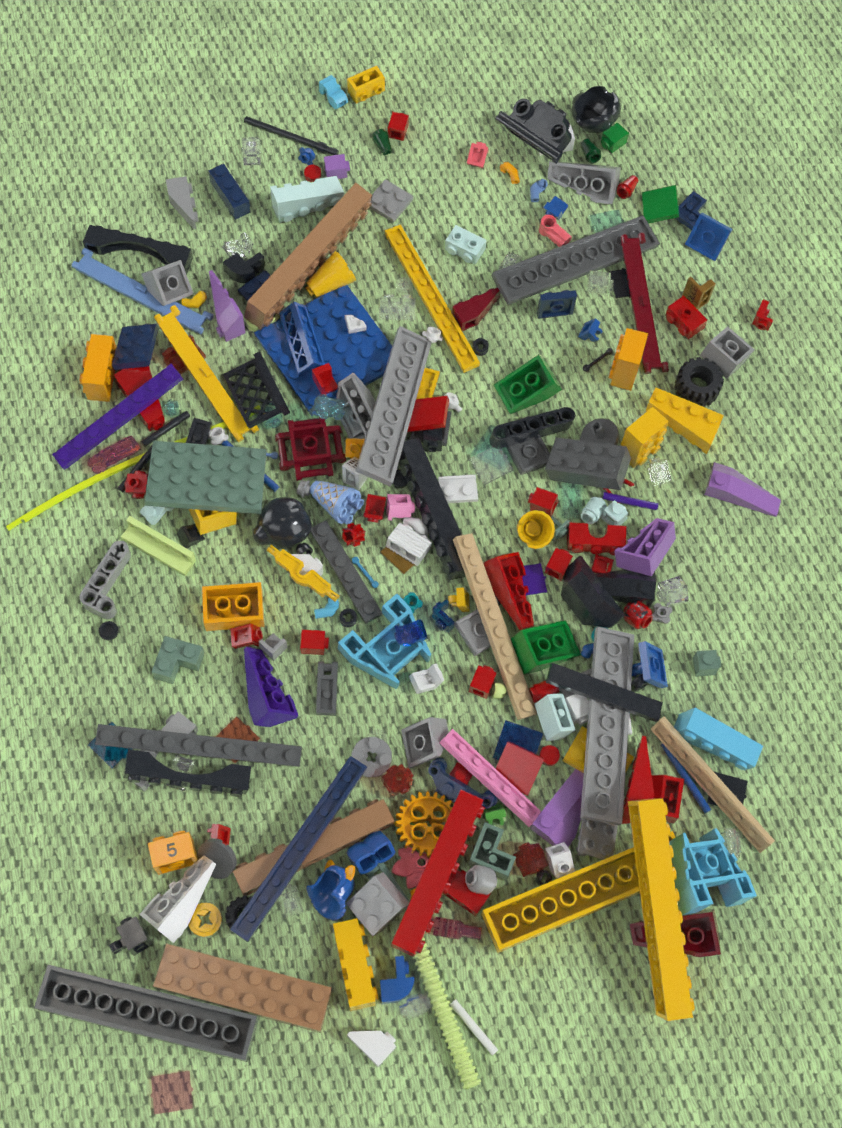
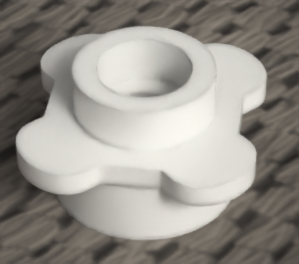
[422,327,443,343]
[208,427,229,445]

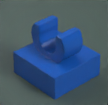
[578,318,603,342]

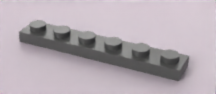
[310,520,382,624]

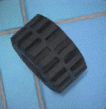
[674,357,724,407]

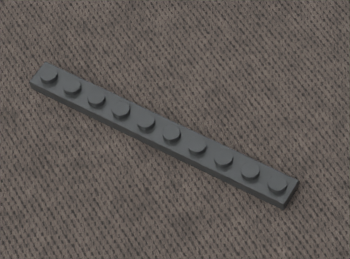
[95,724,302,767]

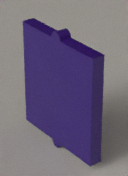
[522,563,547,596]

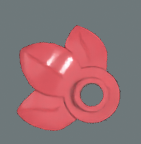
[391,847,430,889]

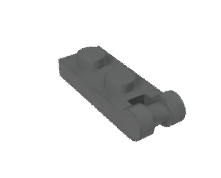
[316,661,338,716]

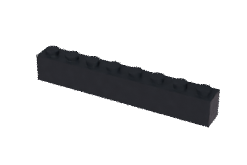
[399,438,466,580]

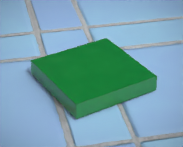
[642,185,679,224]

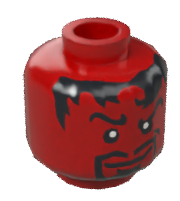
[623,601,653,629]

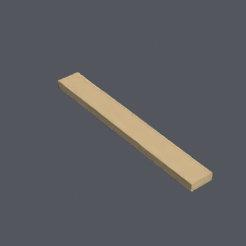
[651,716,775,853]

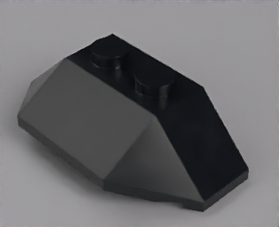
[561,556,626,628]

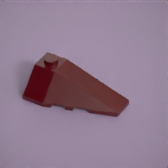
[629,909,721,957]

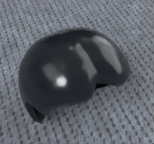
[572,86,621,133]
[253,497,312,550]

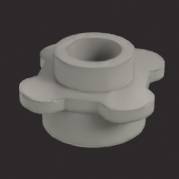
[652,603,672,624]

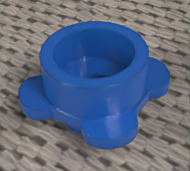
[298,147,315,165]

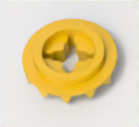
[188,903,222,937]

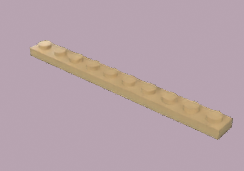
[453,533,537,721]

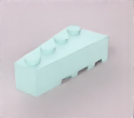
[270,176,344,223]

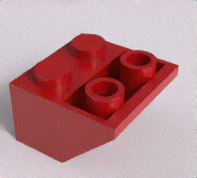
[652,775,684,824]

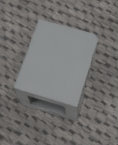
[259,633,288,661]

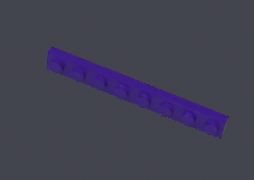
[52,364,184,470]

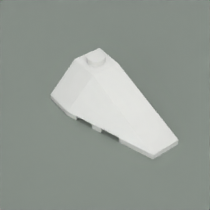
[139,855,216,943]

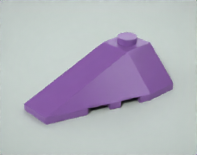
[704,462,781,517]

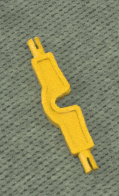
[267,545,340,602]

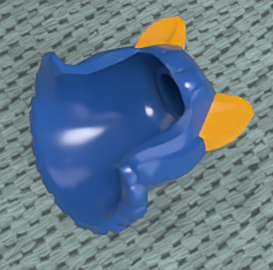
[306,860,355,921]

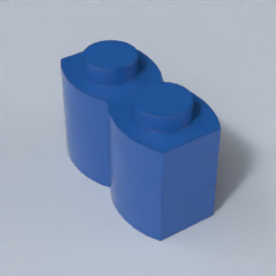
[346,831,396,875]

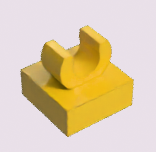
[448,587,470,612]

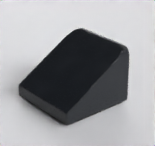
[177,524,205,548]

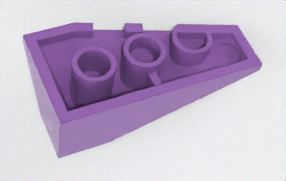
[209,270,245,342]
[530,769,584,847]

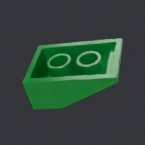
[494,354,562,414]
[511,620,581,675]

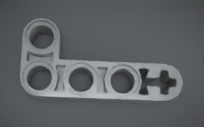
[80,541,131,619]

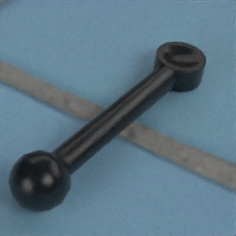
[583,348,613,372]

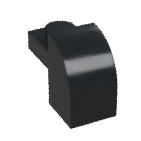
[223,252,265,283]

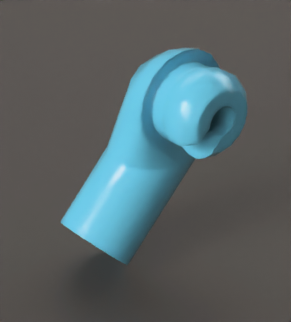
[314,598,339,619]

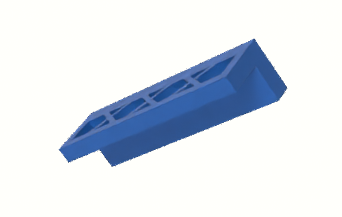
[279,302,325,375]

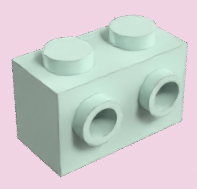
[445,225,486,265]
[534,694,575,741]

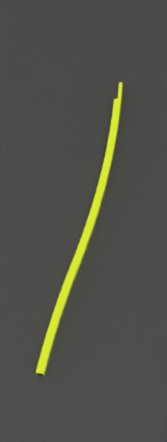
[6,405,261,531]

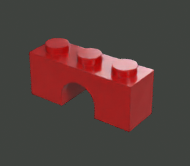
[567,522,626,556]

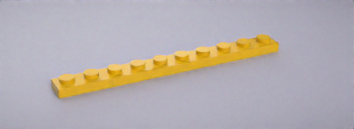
[385,224,480,373]

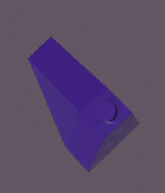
[244,647,299,727]

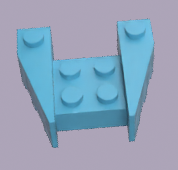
[337,594,431,689]
[669,828,757,915]

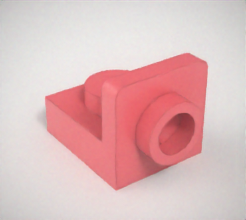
[467,142,489,168]

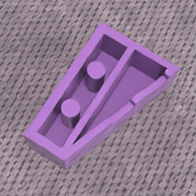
[615,518,676,576]

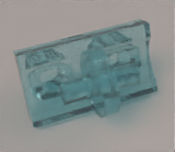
[309,394,345,420]

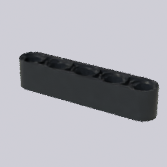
[489,407,576,449]

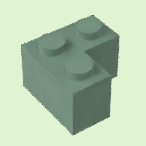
[152,636,205,684]
[468,822,516,881]

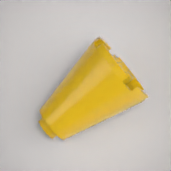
[306,251,356,298]

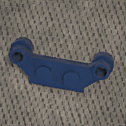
[428,757,499,809]

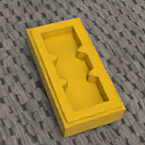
[416,368,440,399]

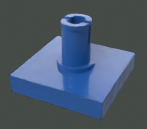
[685,213,733,261]
[632,641,668,688]

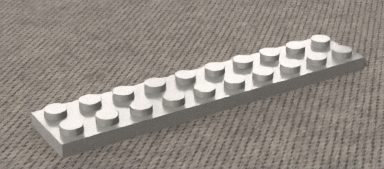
[356,326,432,486]
[580,627,634,826]

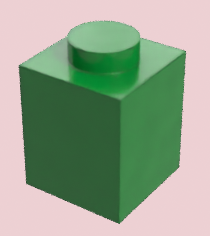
[601,122,629,153]

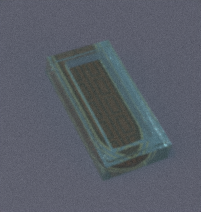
[561,483,582,519]

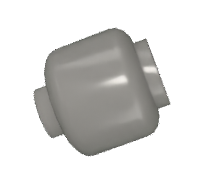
[465,865,497,895]

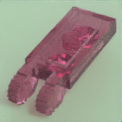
[87,435,141,474]

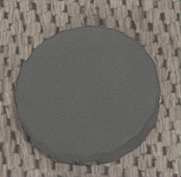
[197,838,237,879]

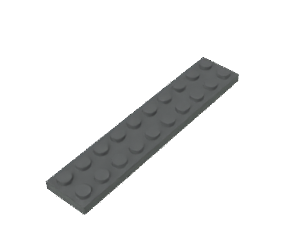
[491,215,660,305]

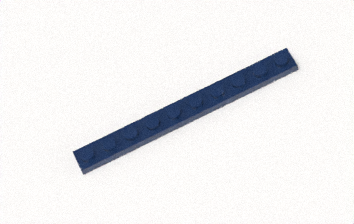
[230,756,367,942]

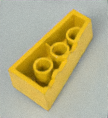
[645,387,724,454]
[333,918,379,1011]

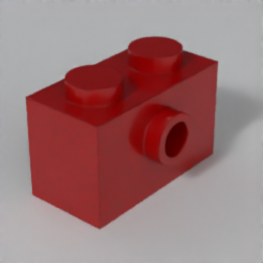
[665,296,708,340]

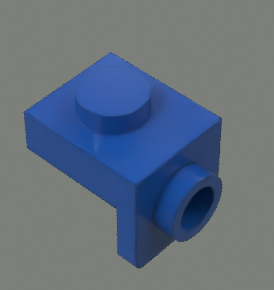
[543,196,568,220]

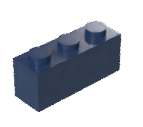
[208,163,251,220]

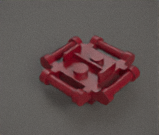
[275,416,346,481]

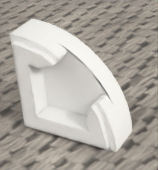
[345,315,366,334]

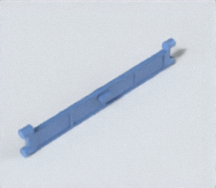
[72,248,213,334]

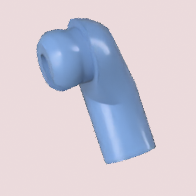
[530,179,548,202]

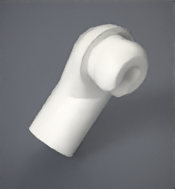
[403,517,429,536]

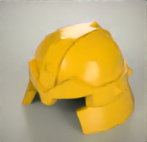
[516,510,555,549]

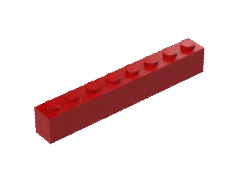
[391,790,485,957]

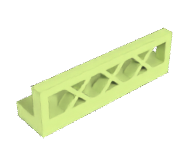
[121,516,196,576]

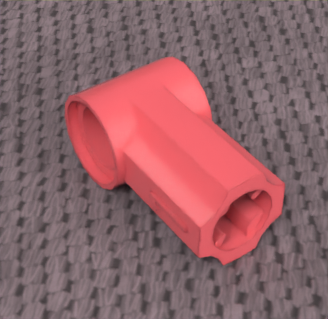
[539,215,572,247]

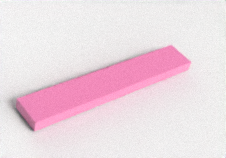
[439,729,541,827]

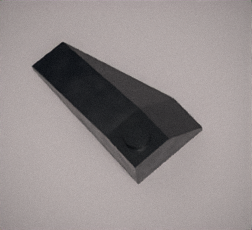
[595,569,656,607]

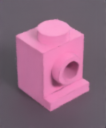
[386,494,415,521]

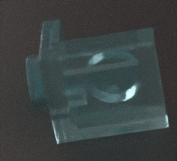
[257,405,283,430]

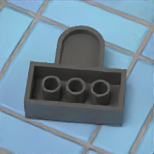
[545,418,631,490]

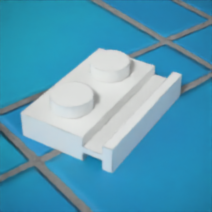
[438,475,478,503]

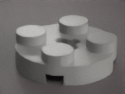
[352,737,392,777]

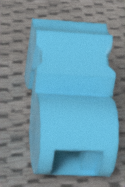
[319,75,348,109]

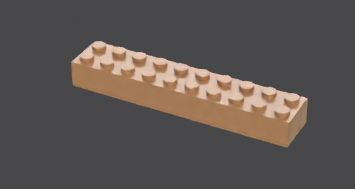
[244,183,373,330]

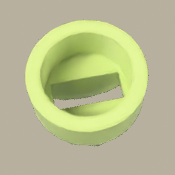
[492,682,507,699]

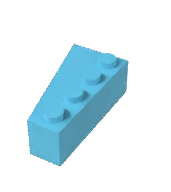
[674,708,763,770]

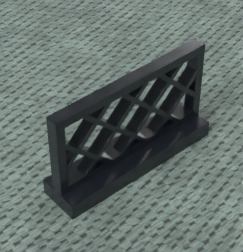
[223,351,290,429]

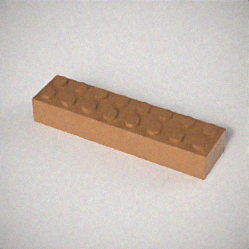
[153,944,332,1033]

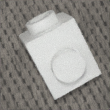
[409,664,444,694]

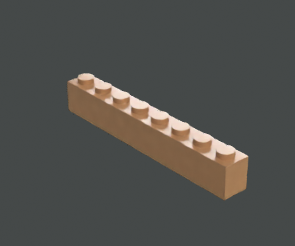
[233,799,394,896]

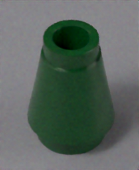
[372,129,393,156]
[581,138,601,164]

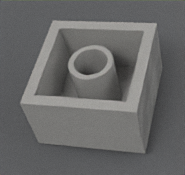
[700,326,755,379]
[346,872,409,936]

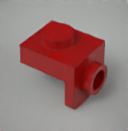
[363,494,387,523]

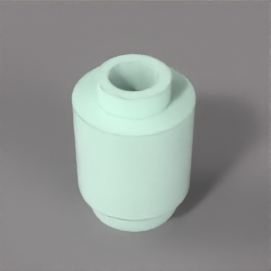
[581,497,607,524]

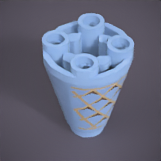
[310,481,364,525]

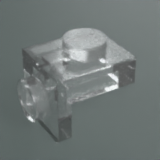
[222,232,254,258]
[644,457,672,486]
[166,755,195,791]

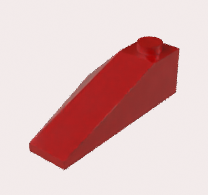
[483,551,534,631]
[622,736,654,824]

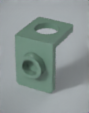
[551,516,570,542]

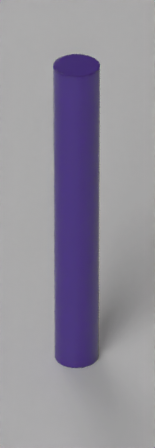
[602,492,659,510]

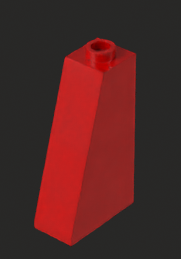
[113,366,165,432]

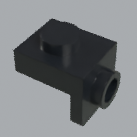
[423,428,442,452]

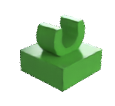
[483,803,506,825]

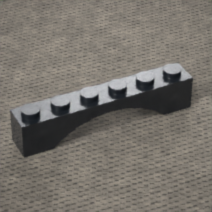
[83,225,193,275]
[123,749,251,797]

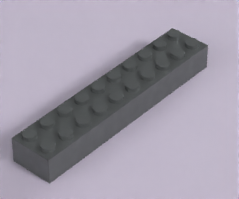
[34,964,259,1062]

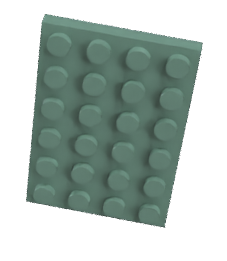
[145,441,267,514]

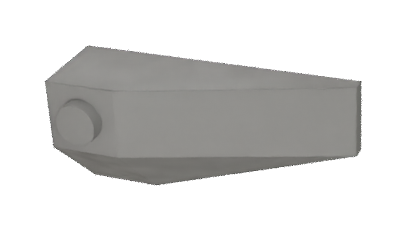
[547,161,621,204]

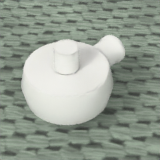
[444,392,462,413]

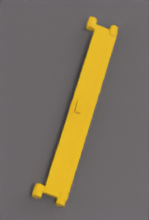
[154,305,259,442]

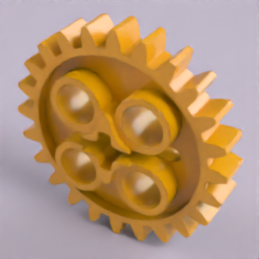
[395,791,453,858]

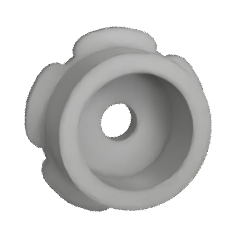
[297,480,311,498]

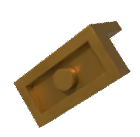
[682,276,716,309]

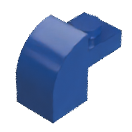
[380,956,414,1004]

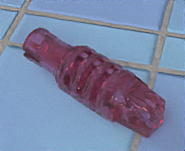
[430,917,482,941]

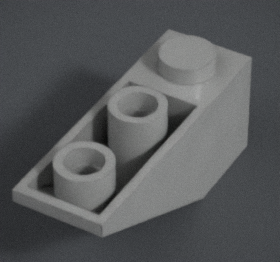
[166,176,199,229]

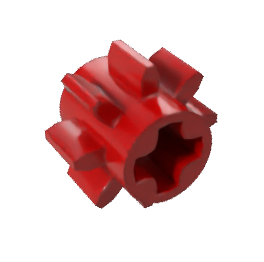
[342,523,366,547]

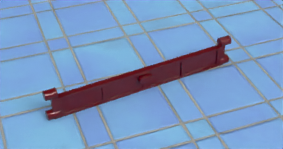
[620,233,669,374]

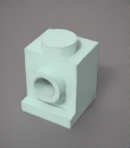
[601,500,628,525]

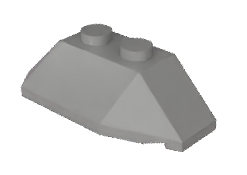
[335,373,376,439]

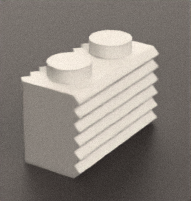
[386,523,432,566]

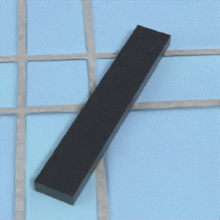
[546,663,663,722]

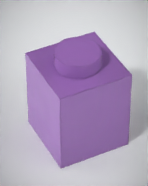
[324,154,350,179]

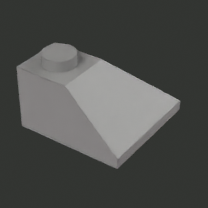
[142,260,194,306]
[401,717,449,768]

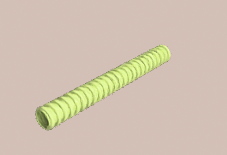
[412,937,481,1090]

